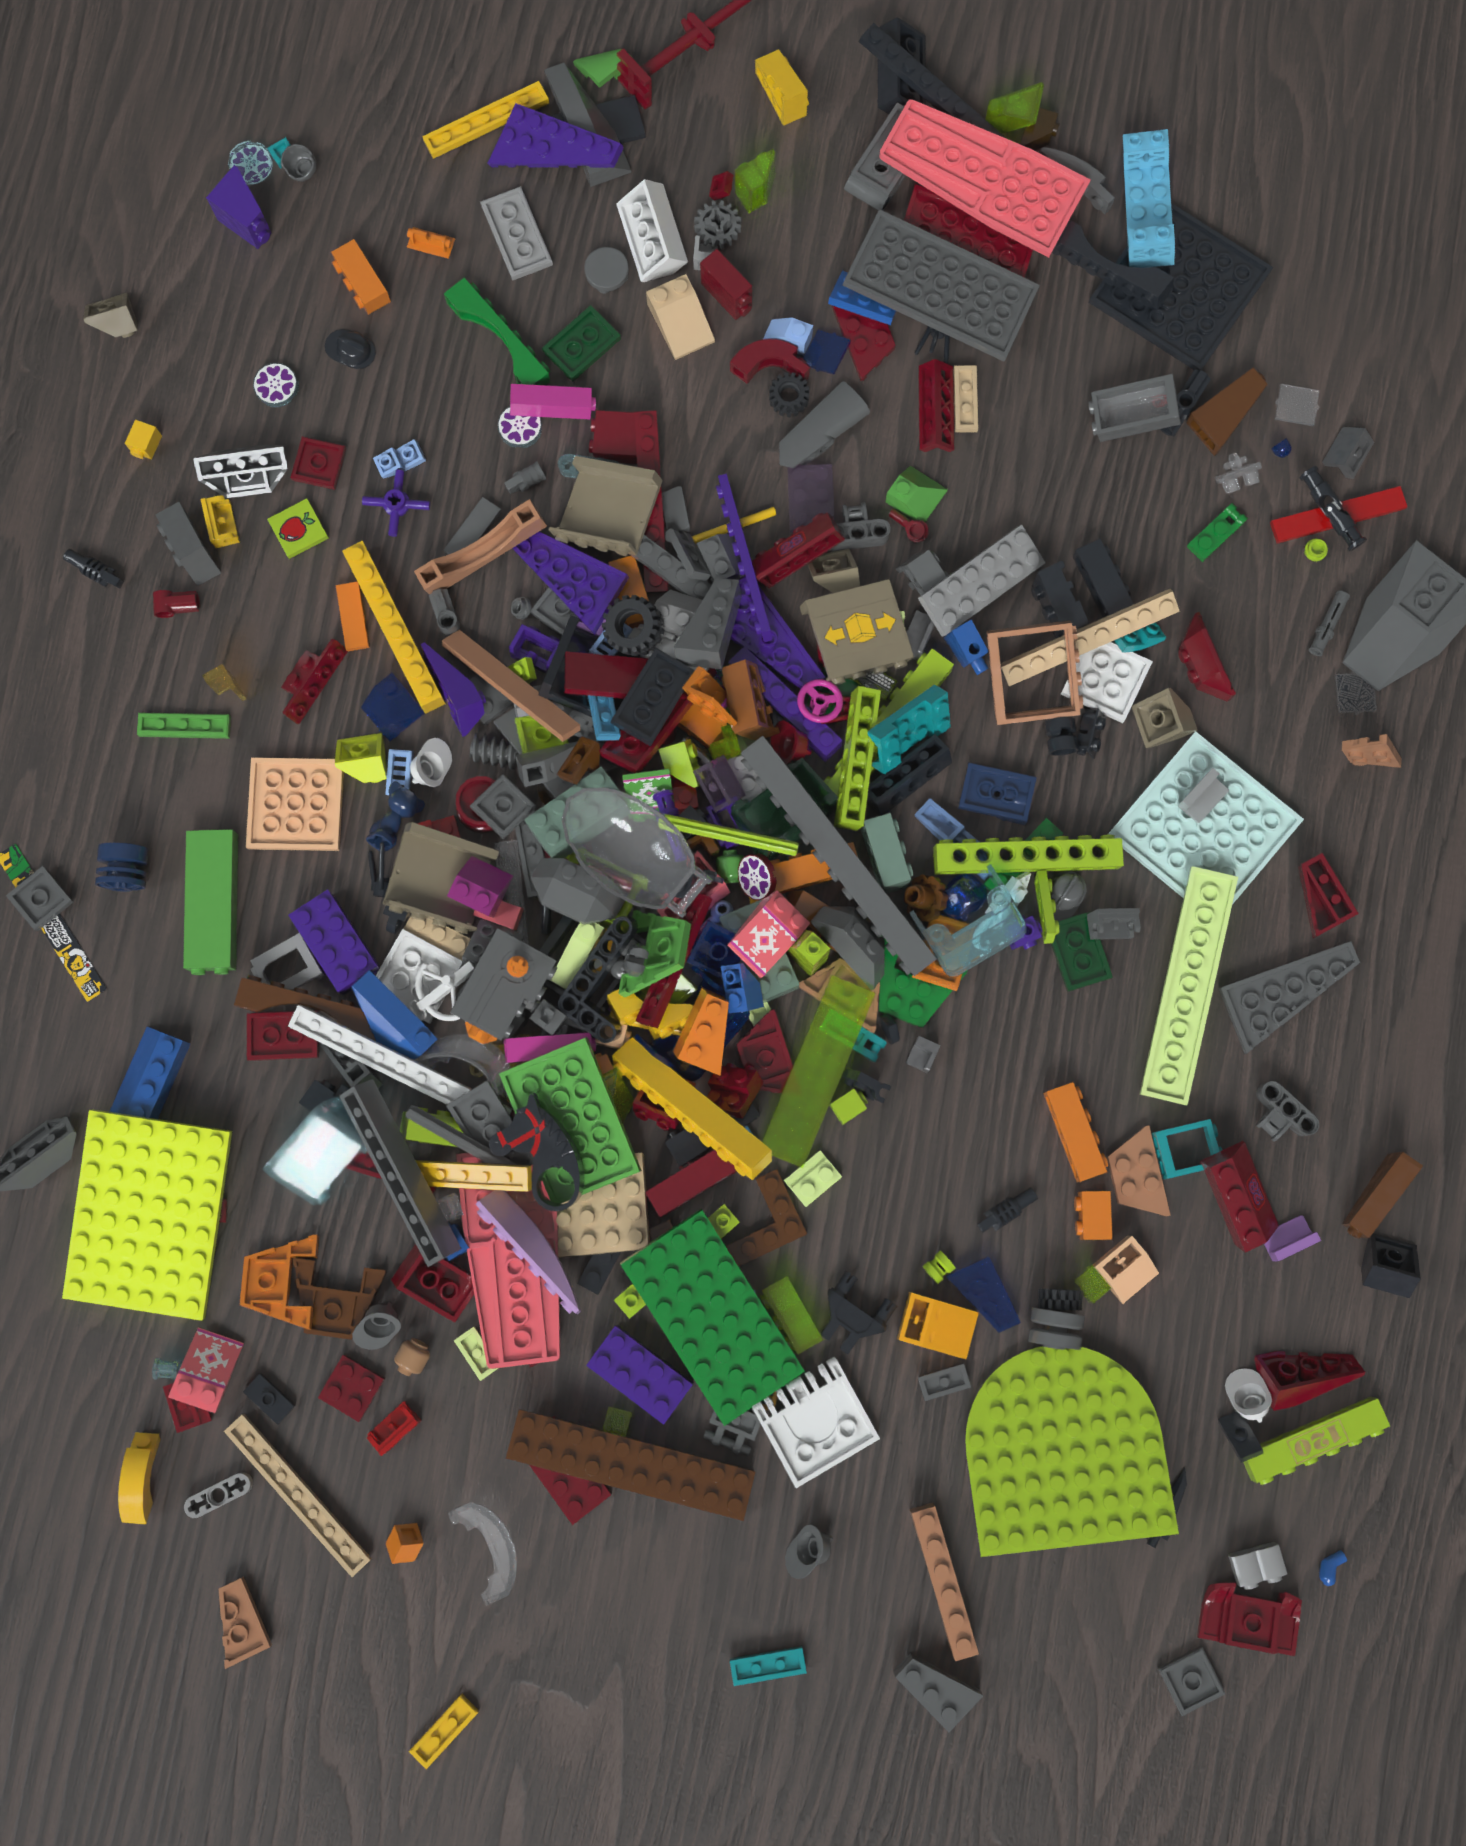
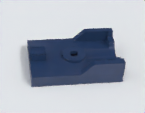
[958,763,1037,825]

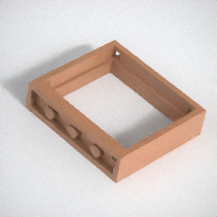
[987,620,1083,725]

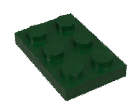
[542,305,621,382]
[1051,912,1113,992]

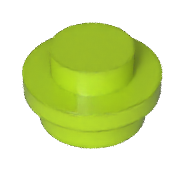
[1304,539,1328,561]

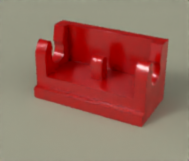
[367,1401,422,1456]

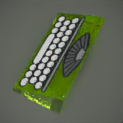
[849,672,898,701]

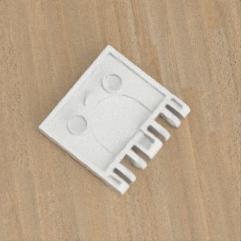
[752,1357,880,1488]

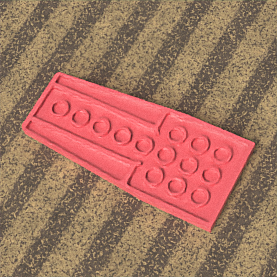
[879,100,1091,258]
[456,1153,561,1369]

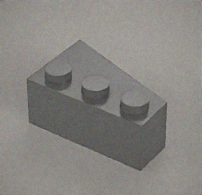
[155,502,221,586]
[895,549,949,596]

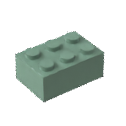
[861,813,913,894]

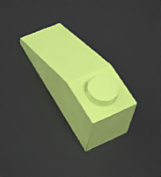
[550,923,606,989]

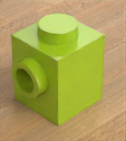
[830,1089,868,1125]

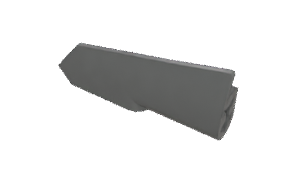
[779,381,870,468]

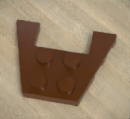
[293,1258,387,1340]

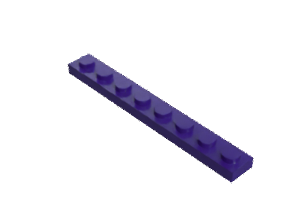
[716,474,773,642]

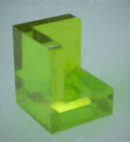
[708,725,741,764]
[1075,1265,1111,1304]

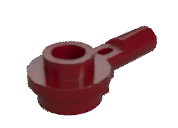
[889,509,929,543]

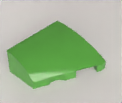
[573,49,632,88]

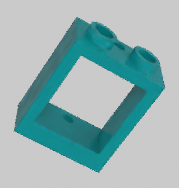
[1151,1119,1222,1180]

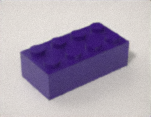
[288,889,380,995]
[586,1325,693,1425]

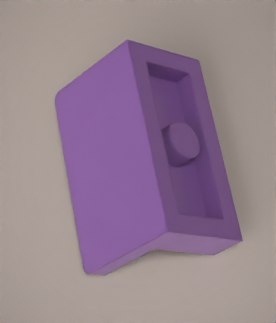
[1264,1215,1321,1261]

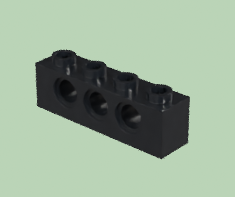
[867,734,952,816]

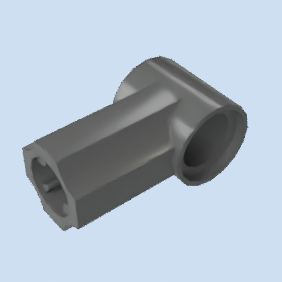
[429,589,461,636]

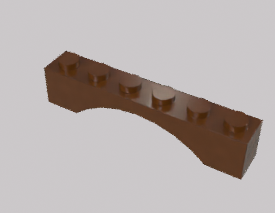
[234,975,375,1040]

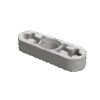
[184,1472,253,1518]

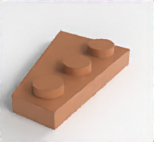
[219,1576,272,1669]

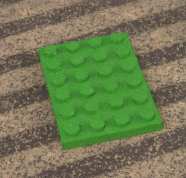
[499,1037,642,1204]

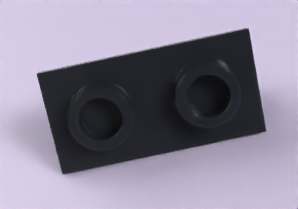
[1077,708,1106,759]

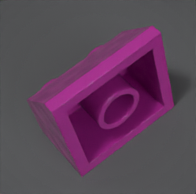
[447,856,514,918]

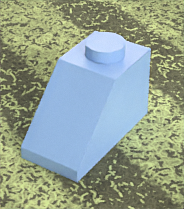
[763,317,813,356]

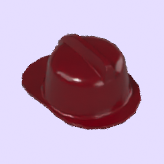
[771,720,812,764]

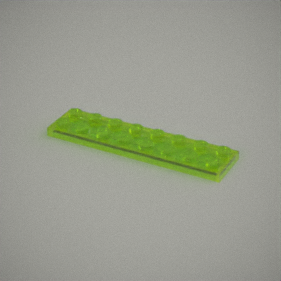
[762,975,876,1168]

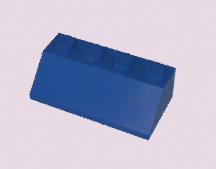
[109,1027,190,1119]

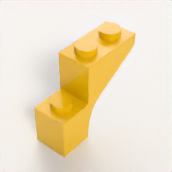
[607,989,693,1040]

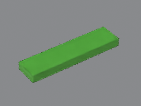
[137,713,231,739]

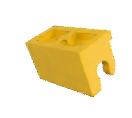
[201,495,240,548]

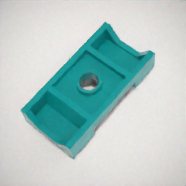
[868,685,951,774]

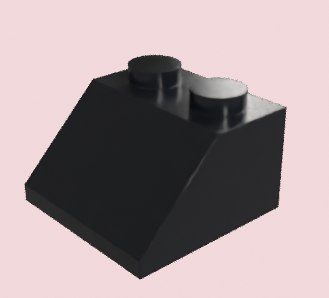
[1361,1233,1421,1298]

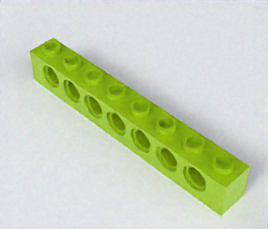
[933,835,1124,875]

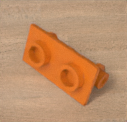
[407,227,455,259]

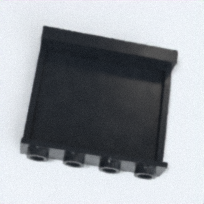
[538,615,646,717]

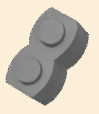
[1228,1542,1287,1589]

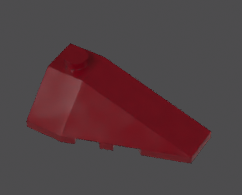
[1254,1351,1365,1411]

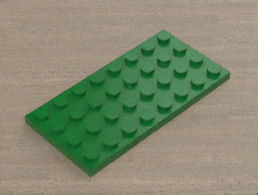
[620,1209,805,1426]

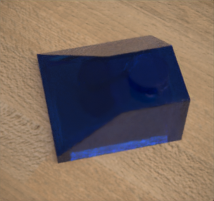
[361,673,425,742]
[687,920,741,979]

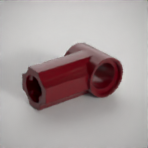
[153,590,200,618]

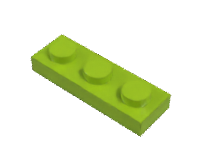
[1034,870,1059,944]

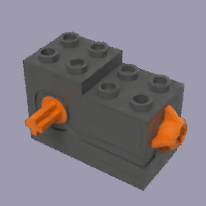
[450,928,558,1044]

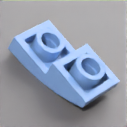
[373,439,426,479]

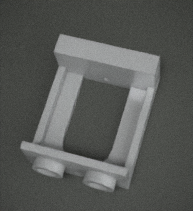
[250,933,326,991]

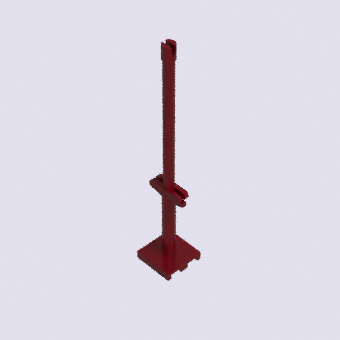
[617,0,752,110]

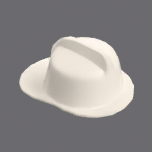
[410,738,452,787]
[1225,1368,1272,1423]

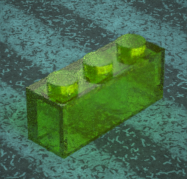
[761,1276,823,1354]

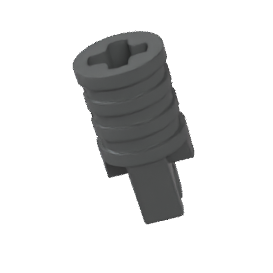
[504,461,546,494]

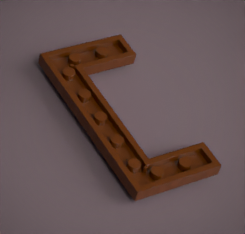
[649,1169,807,1267]

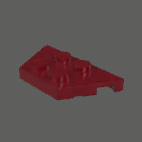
[831,305,895,381]
[736,1009,802,1096]

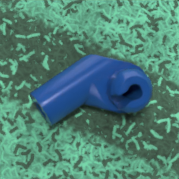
[1319,1550,1347,1586]

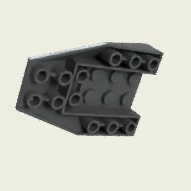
[1342,540,1466,691]

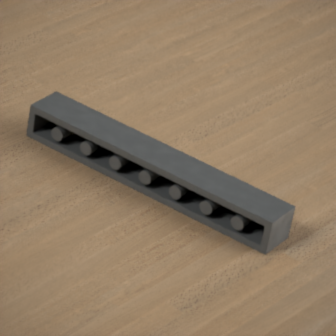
[339,1079,461,1267]

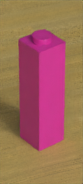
[510,384,596,419]
[504,1033,596,1063]

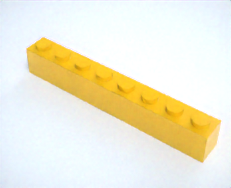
[342,541,446,714]
[612,1037,772,1180]

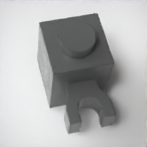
[529,999,568,1035]

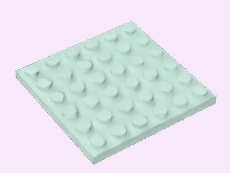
[1108,731,1304,905]

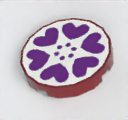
[738,853,777,900]

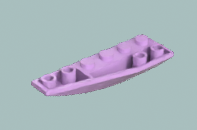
[476,1190,581,1314]

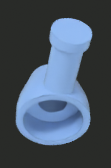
[698,900,734,937]

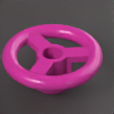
[797,679,843,723]

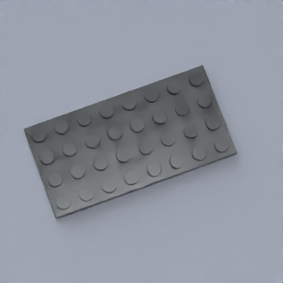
[843,209,1040,362]

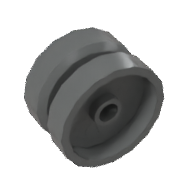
[1028,1308,1085,1350]

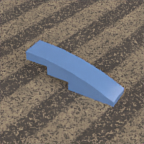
[915,799,991,881]

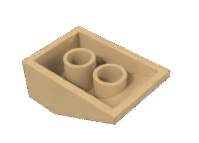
[646,274,715,360]

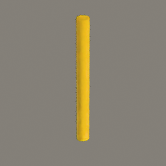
[692,507,776,545]

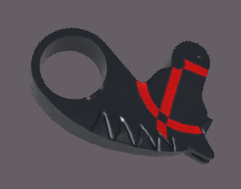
[489,1093,584,1211]

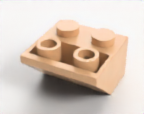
[1091,1236,1159,1304]

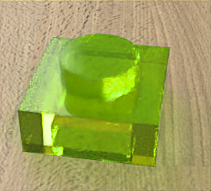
[602,1406,632,1437]

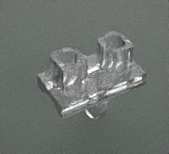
[1215,453,1262,494]

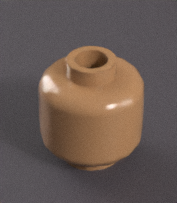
[394,1338,430,1376]

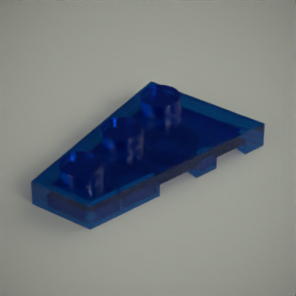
[946,1256,1021,1333]

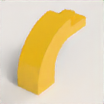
[118,1432,161,1524]

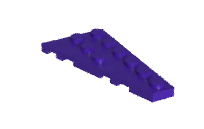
[487,103,624,168]
[512,532,629,635]

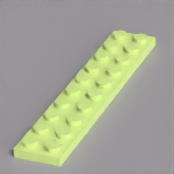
[1140,866,1238,1105]

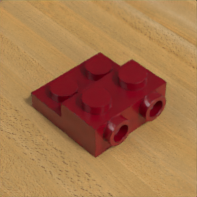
[707,1063,764,1119]
[633,1077,696,1130]

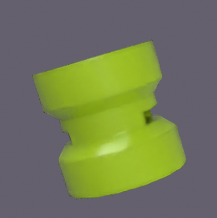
[922,1250,956,1284]

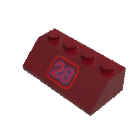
[751,512,845,588]
[1200,1141,1279,1253]

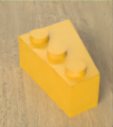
[755,49,809,126]

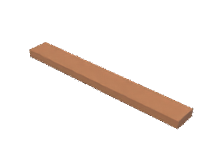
[442,630,580,742]

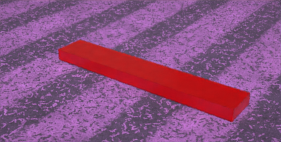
[1270,486,1408,544]

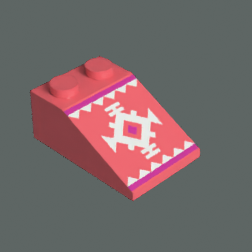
[727,890,810,978]
[168,1327,244,1413]

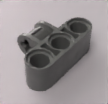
[830,502,891,551]
[1256,1081,1319,1142]

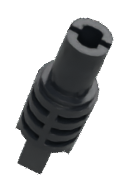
[63,549,124,589]
[977,1187,1038,1233]

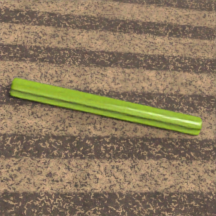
[659,814,799,856]

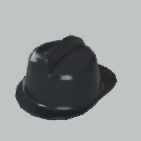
[324,329,376,369]

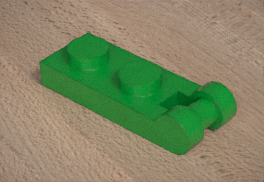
[1187,503,1249,562]

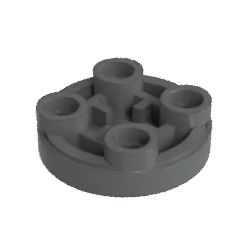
[584,247,629,293]

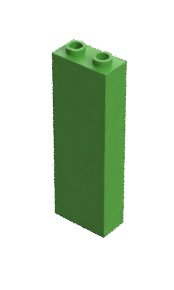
[183,830,238,975]

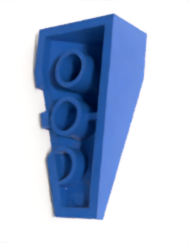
[351,970,438,1060]

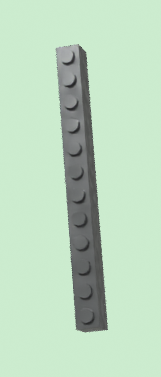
[741,736,937,976]

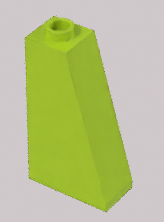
[786,930,830,977]

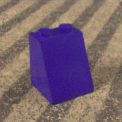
[206,165,271,249]

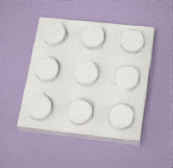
[1061,642,1153,723]
[376,929,462,1024]

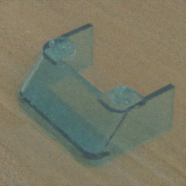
[910,864,1026,977]

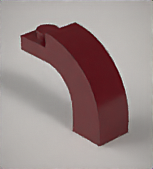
[730,339,810,384]

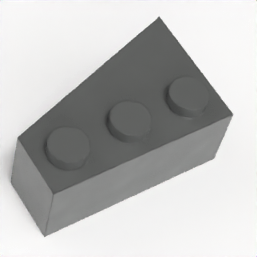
[893,1653,983,1732]

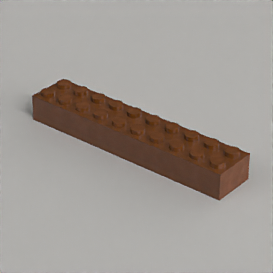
[505,1409,755,1521]

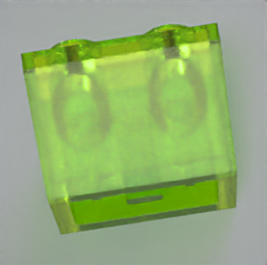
[735,149,775,214]

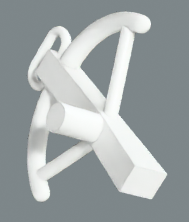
[408,961,475,1021]

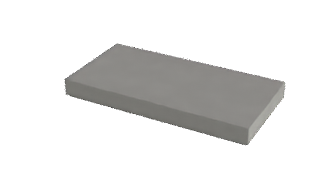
[480,186,553,281]

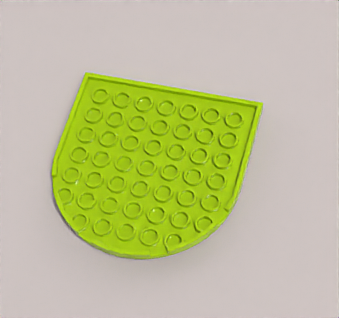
[966,1346,1179,1557]

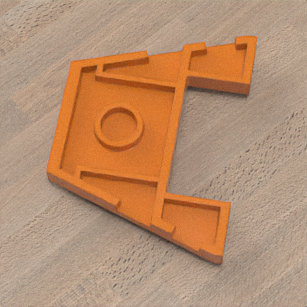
[240,1235,319,1330]

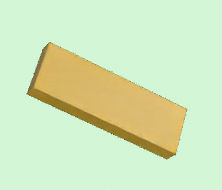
[409,1694,479,1769]

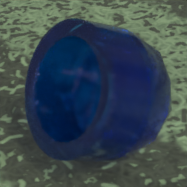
[1271,438,1292,458]

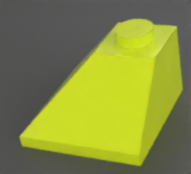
[335,733,387,783]

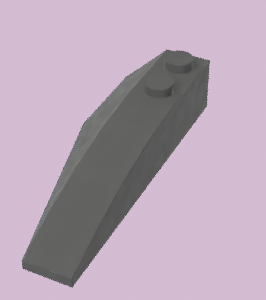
[544,63,631,187]

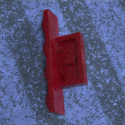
[281,639,348,724]

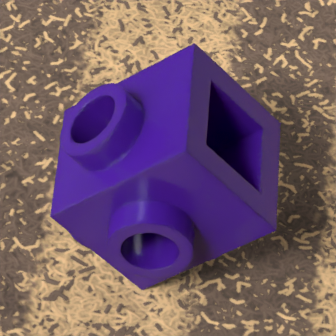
[1003,915,1042,950]

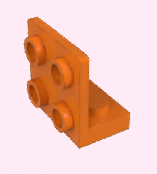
[682,666,737,726]

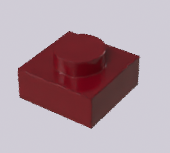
[709,171,734,200]

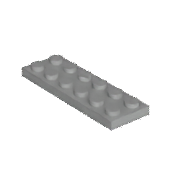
[918,525,1045,637]

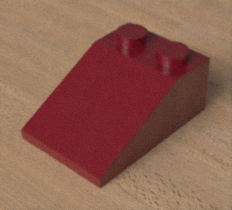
[391,1244,474,1323]

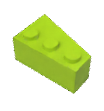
[400,1107,463,1148]

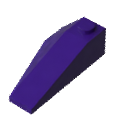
[421,643,486,737]

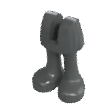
[610,938,649,979]

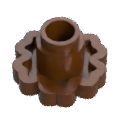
[904,874,948,922]

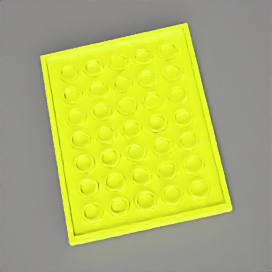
[62,1109,232,1321]

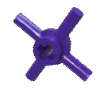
[362,470,431,537]

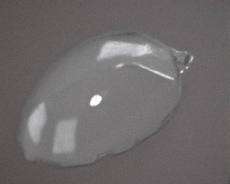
[561,787,712,917]

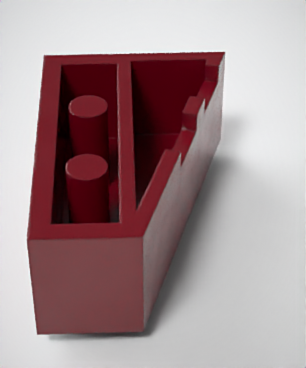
[1298,853,1359,938]

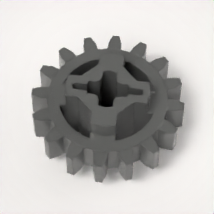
[694,200,741,249]

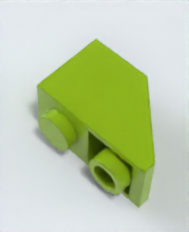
[658,739,705,788]

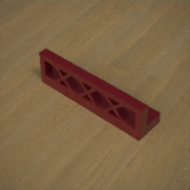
[919,359,954,452]

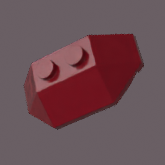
[1178,612,1236,702]

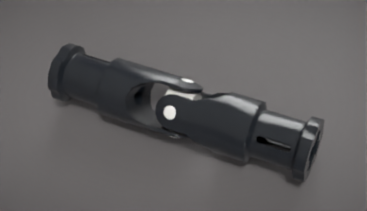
[1299,466,1367,551]

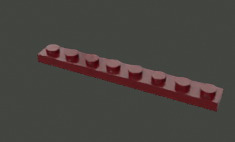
[634,411,668,594]

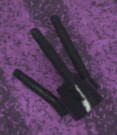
[914,326,950,364]
[368,842,390,897]

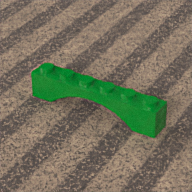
[444,278,550,386]

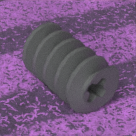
[470,733,519,770]

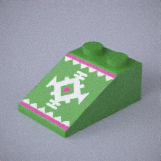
[622,769,675,820]

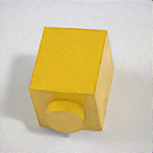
[125,420,162,459]

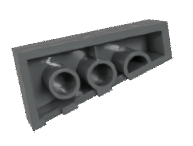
[674,578,742,669]

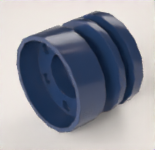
[95,843,148,892]

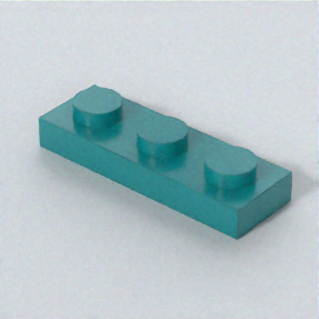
[730,1646,807,1686]

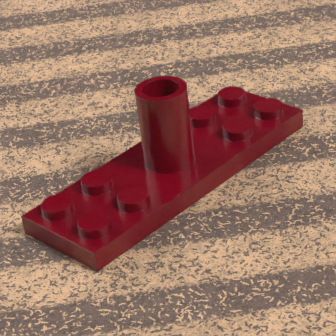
[599,668,717,773]

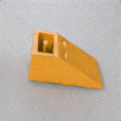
[897,1292,979,1359]

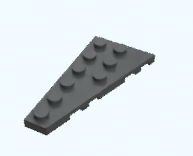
[1219,941,1360,1054]

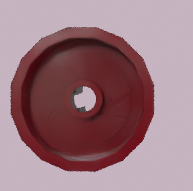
[456,776,496,833]

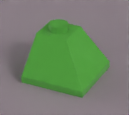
[885,466,948,522]

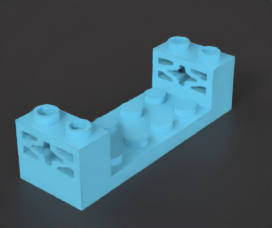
[1123,129,1175,268]

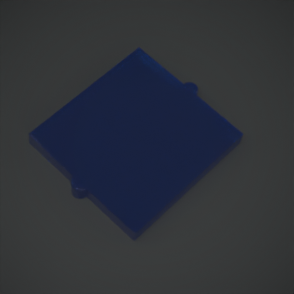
[803,330,851,375]

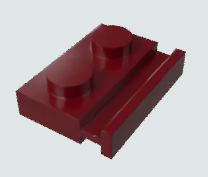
[163,1383,212,1433]

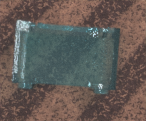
[263,1097,368,1205]

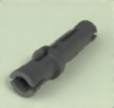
[1309,591,1350,656]

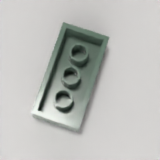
[524,767,632,858]
[719,900,800,1003]

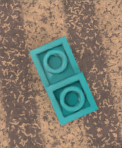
[1114,622,1166,653]

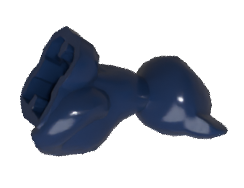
[366,781,425,851]

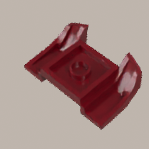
[1197,1583,1302,1656]

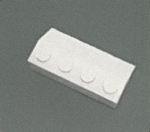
[617,179,688,282]

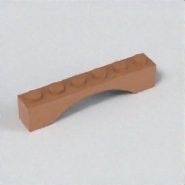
[414,499,547,595]
[909,1503,979,1661]

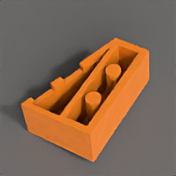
[673,987,729,1076]

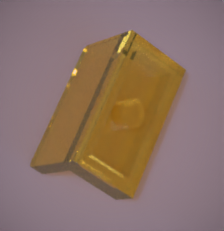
[202,664,246,701]

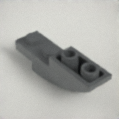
[1040,147,1115,214]

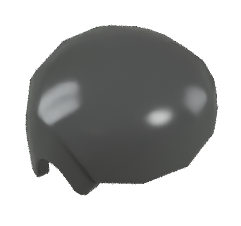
[281,144,316,182]

